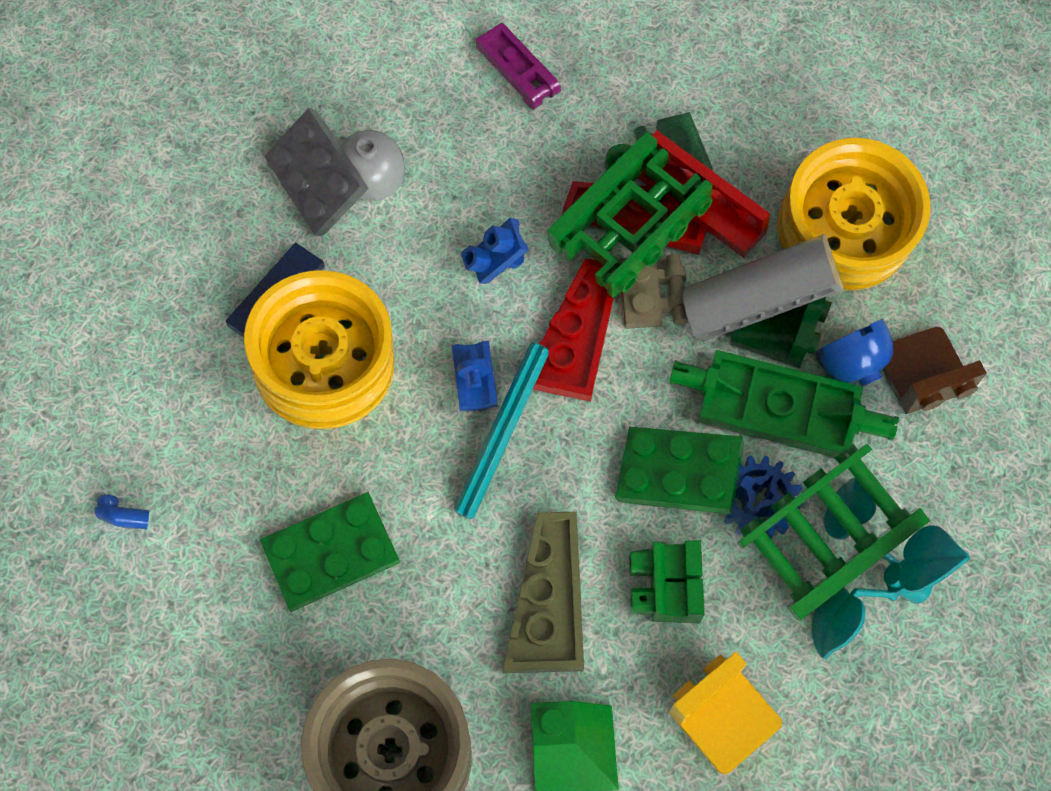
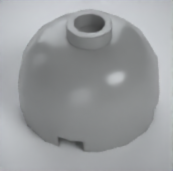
[341,130,405,201]

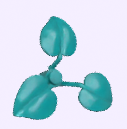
[812,478,970,660]

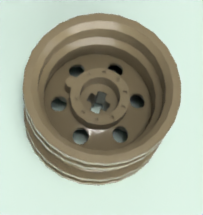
[301,659,472,791]

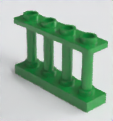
[737,443,931,620]

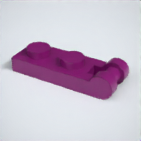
[476,22,561,110]

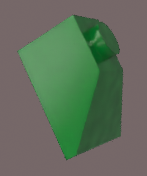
[530,701,619,791]

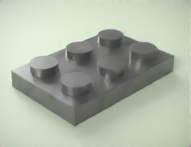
[264,108,369,236]

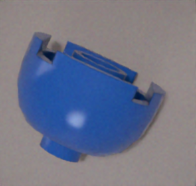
[815,318,894,387]

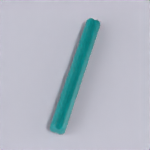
[454,343,548,519]

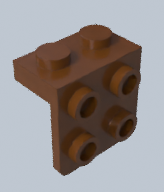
[883,326,987,414]

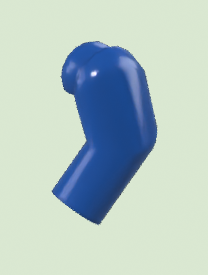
[94,494,149,530]

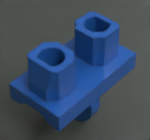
[461,218,529,284]
[452,341,498,411]

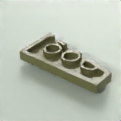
[502,511,584,674]

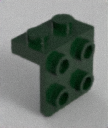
[731,297,832,368]

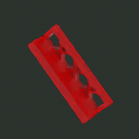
[638,130,770,258]

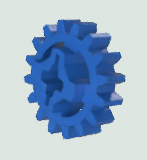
[724,456,803,539]

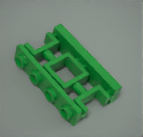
[547,132,713,298]

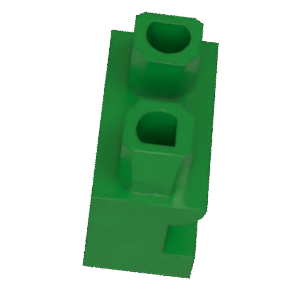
[629,540,705,624]

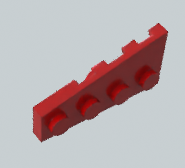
[533,258,620,402]

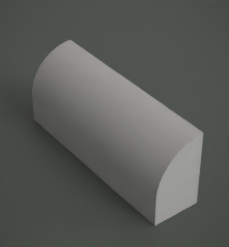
[683,234,844,341]

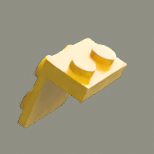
[669,652,782,775]

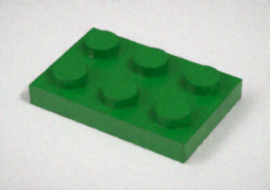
[615,426,744,515]
[260,492,400,612]

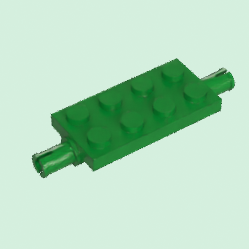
[669,350,899,457]

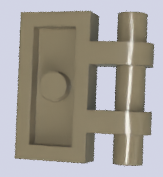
[619,254,688,329]

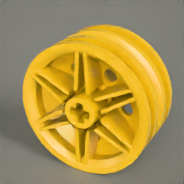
[777,138,931,290]
[244,270,395,429]

